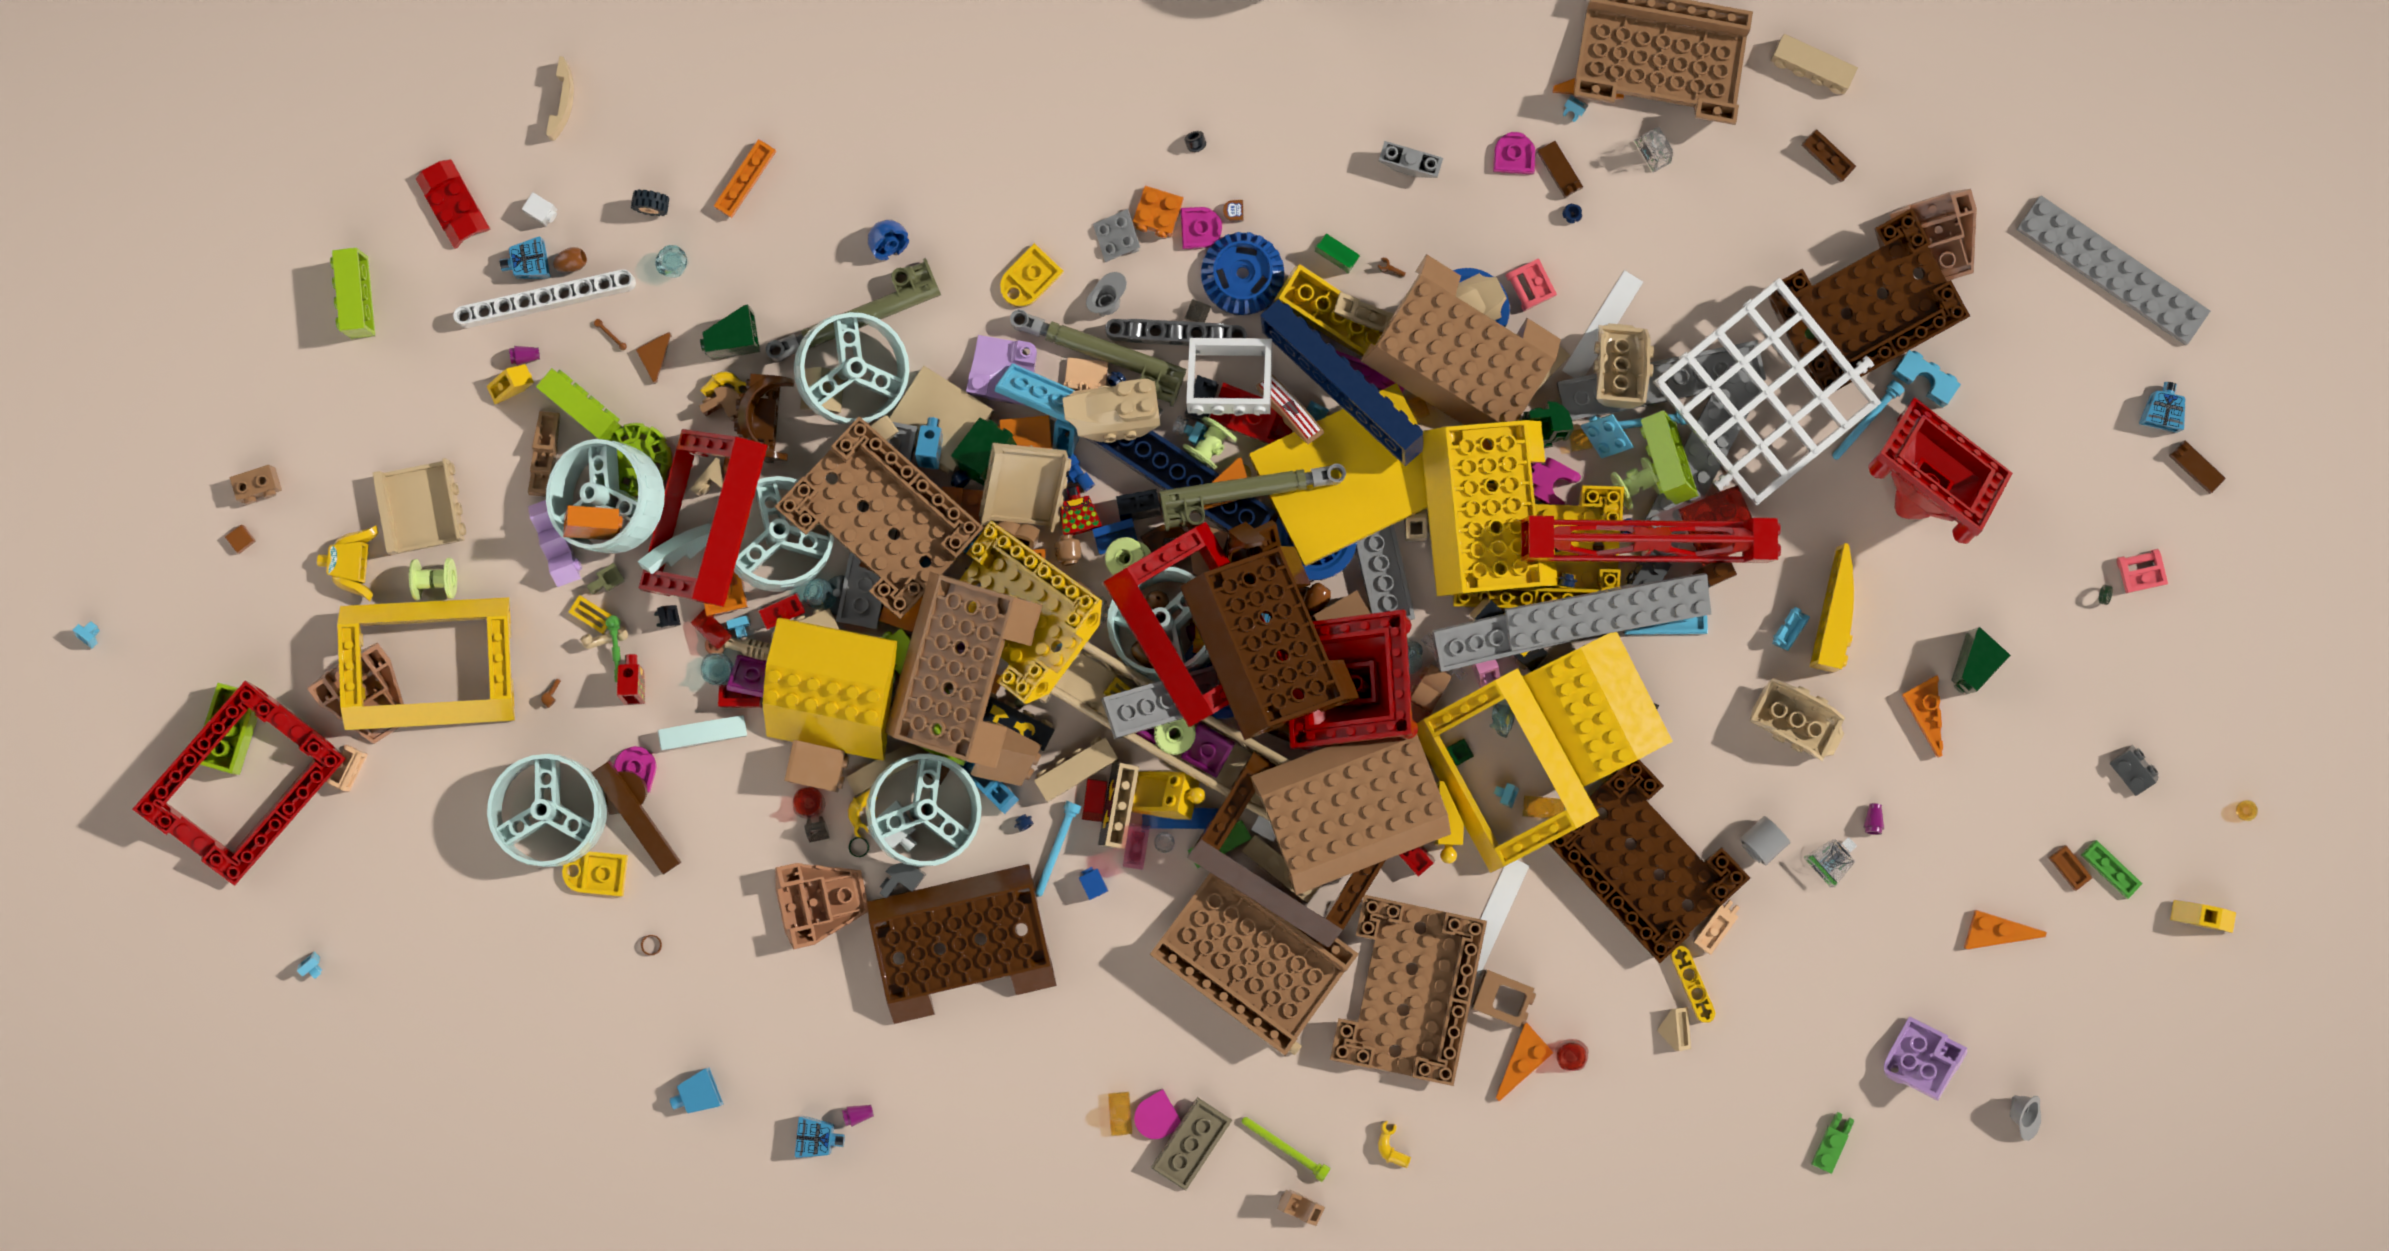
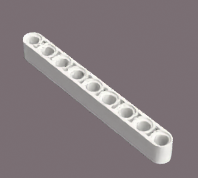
[454,269,636,328]

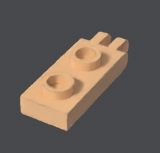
[1693,900,1740,955]

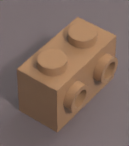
[229,465,282,505]

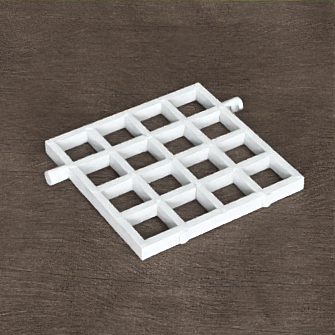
[1653,278,1882,506]

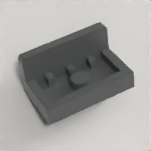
[1626,552,1672,585]
[2110,745,2159,796]

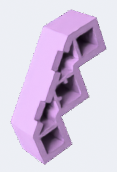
[528,500,582,587]

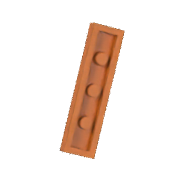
[714,139,777,218]

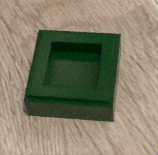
[1446,739,1474,766]

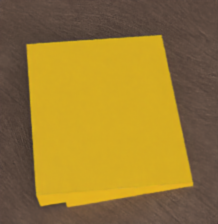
[1249,383,1427,567]

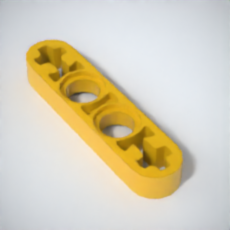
[1670,946,1716,1023]

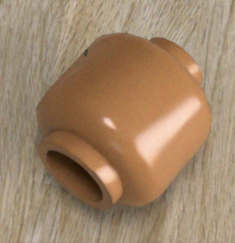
[1054,535,1082,566]

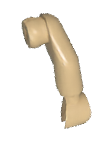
[580,626,628,649]

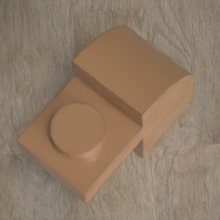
[699,387,740,421]
[1277,1190,1325,1226]

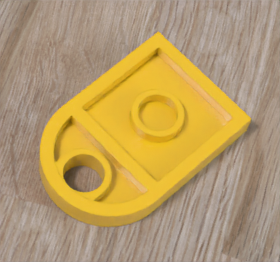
[1000,243,1064,308]
[562,851,628,896]

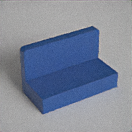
[1092,518,1138,555]

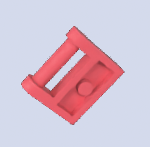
[1505,258,1557,312]
[2117,549,2168,594]

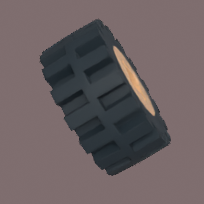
[631,189,670,216]

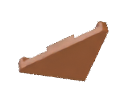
[636,332,672,384]

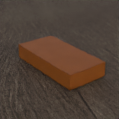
[2049,845,2092,891]

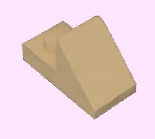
[690,457,724,497]

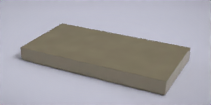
[1151,1097,1232,1191]

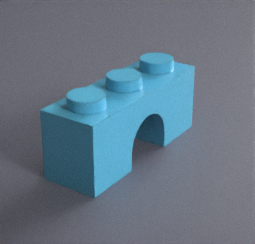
[1891,350,1961,408]

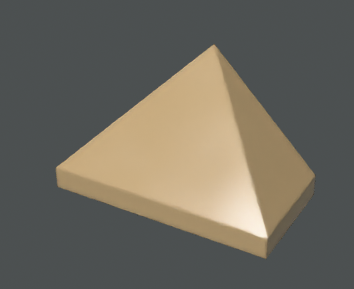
[1657,1007,1691,1051]

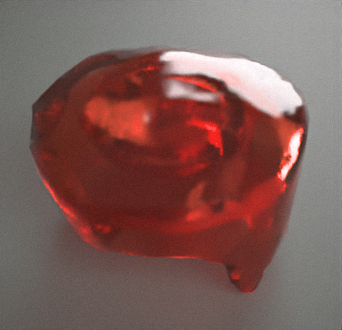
[792,787,826,819]
[1555,1039,1589,1071]

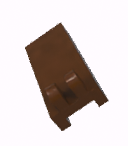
[1801,129,1856,182]
[1537,141,1583,199]
[2169,440,2226,494]

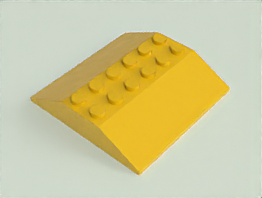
[762,618,897,761]
[1523,632,1673,787]

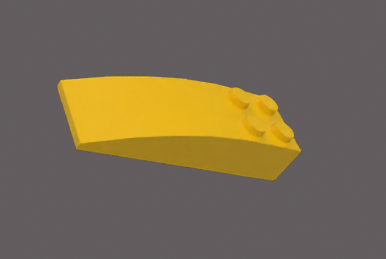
[1273,264,1382,357]
[1809,543,1854,673]

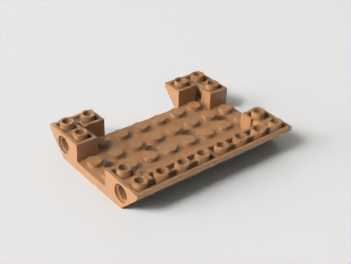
[775,416,984,619]
[885,572,1043,768]
[1330,895,1487,1086]

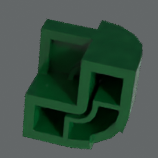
[1522,401,1574,448]

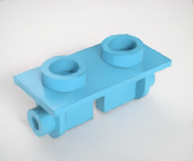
[1772,607,1810,651]

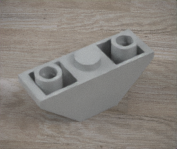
[1379,141,1443,178]

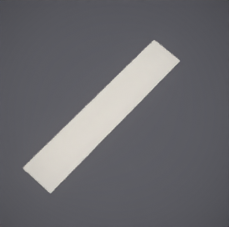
[1562,270,1643,378]
[1476,860,1529,977]

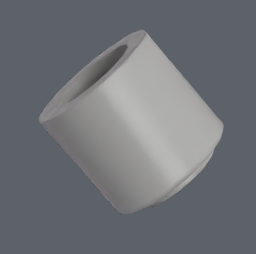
[1740,816,1790,866]

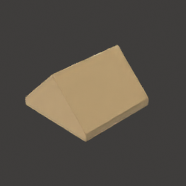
[800,367,844,413]

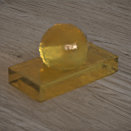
[1522,796,1565,819]
[1108,1091,1132,1136]

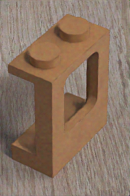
[1471,969,1536,1027]

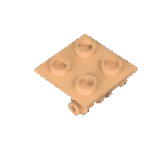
[1064,357,1108,391]

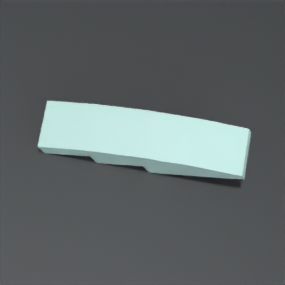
[637,523,712,574]
[658,715,747,751]

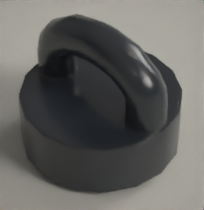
[1184,131,1206,153]

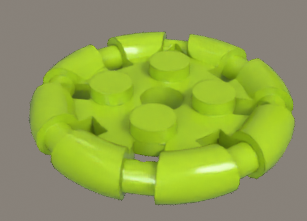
[609,423,672,496]

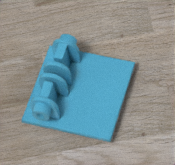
[1581,414,1634,459]

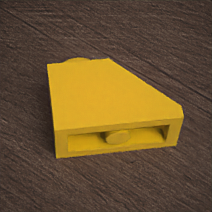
[486,364,534,404]

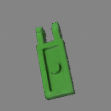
[1812,1112,1854,1174]

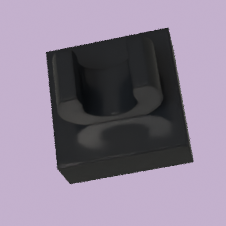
[654,605,681,628]

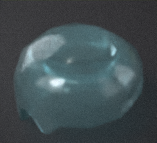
[803,578,837,610]

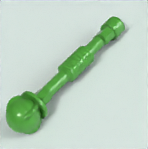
[606,615,621,682]

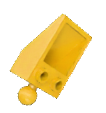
[1131,771,1205,820]
[1435,781,1464,864]

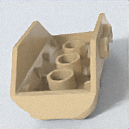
[1456,273,1507,321]
[1594,323,1654,409]
[1063,379,1160,443]
[1750,678,1845,761]

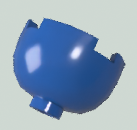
[868,220,909,260]

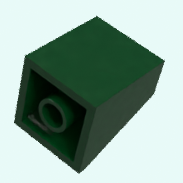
[700,304,760,360]
[950,417,1017,486]
[1951,627,2011,695]

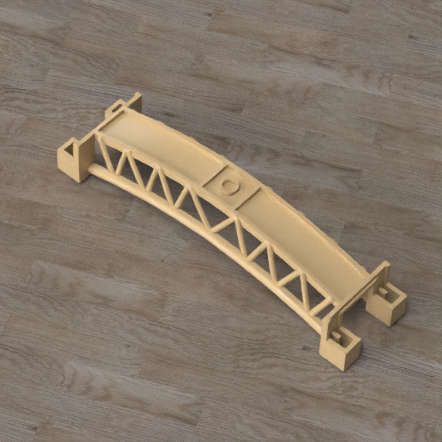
[1039,642,1290,821]

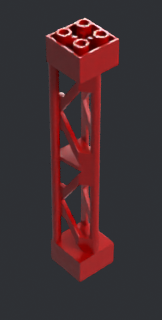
[1521,516,1781,563]

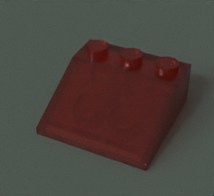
[1678,485,1752,566]

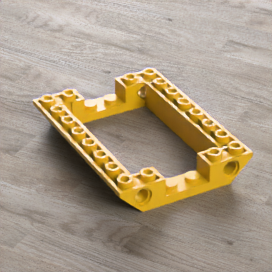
[337,597,515,730]
[1417,668,1599,873]

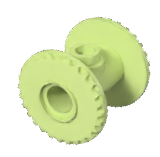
[1183,416,1237,470]
[1611,457,1661,509]
[1105,537,1151,575]
[409,558,457,600]
[1154,719,1195,755]

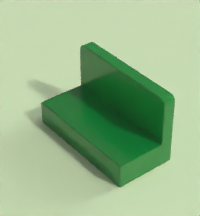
[1315,233,1360,274]

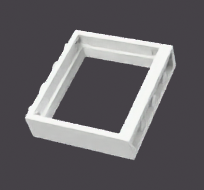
[1186,338,1273,416]

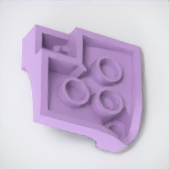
[966,335,1037,406]
[1884,1016,1967,1101]

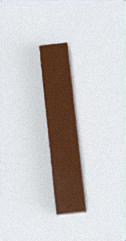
[592,760,681,875]

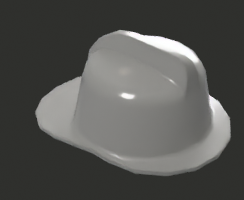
[1086,272,1127,317]
[2010,1095,2041,1141]

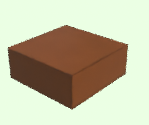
[225,524,256,554]

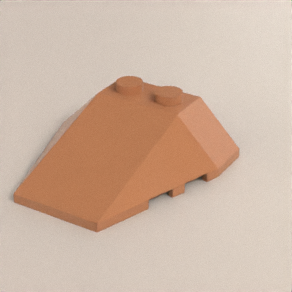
[1890,189,1977,281]
[307,643,404,744]
[775,863,868,950]

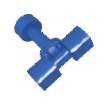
[1067,453,1095,492]

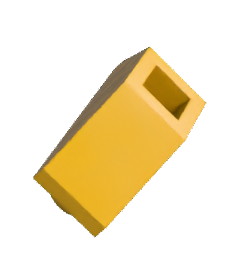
[2170,900,2236,933]

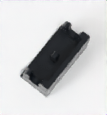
[1185,375,1219,423]
[1116,489,1161,521]

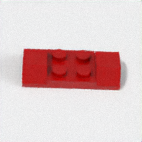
[416,159,491,249]
[1209,382,1293,444]

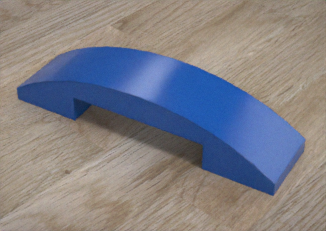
[1142,808,1219,829]

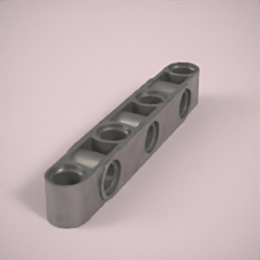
[1105,319,1247,346]

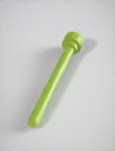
[1242,1117,1331,1182]

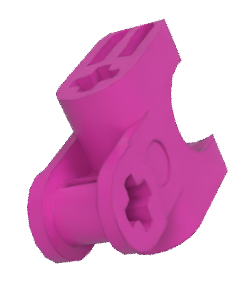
[1531,457,1581,505]

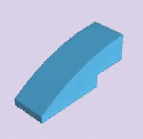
[960,761,1019,814]

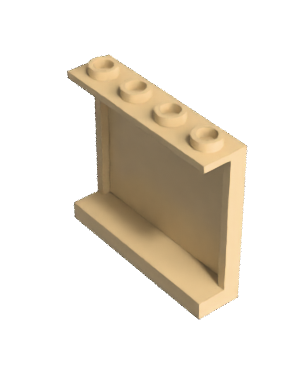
[890,366,994,474]
[979,443,1071,532]
[372,458,466,555]

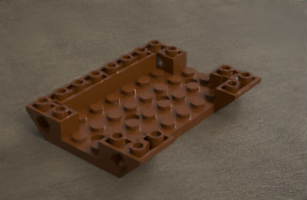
[1768,208,1970,391]
[1180,546,1360,740]
[1548,759,1750,964]
[867,864,1057,1024]

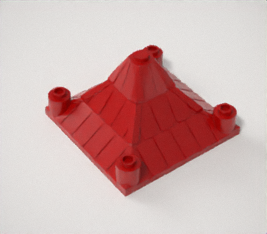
[1868,397,2013,544]
[1285,609,1418,751]

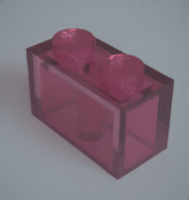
[1122,823,1151,870]

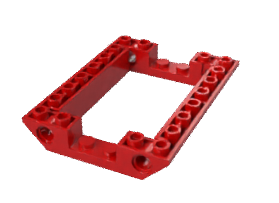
[638,429,768,607]
[1103,522,1286,727]
[132,680,346,886]

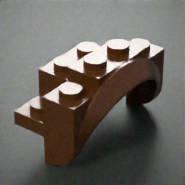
[734,373,794,463]
[1227,520,1281,584]

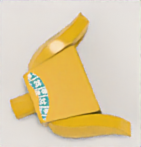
[317,525,379,601]

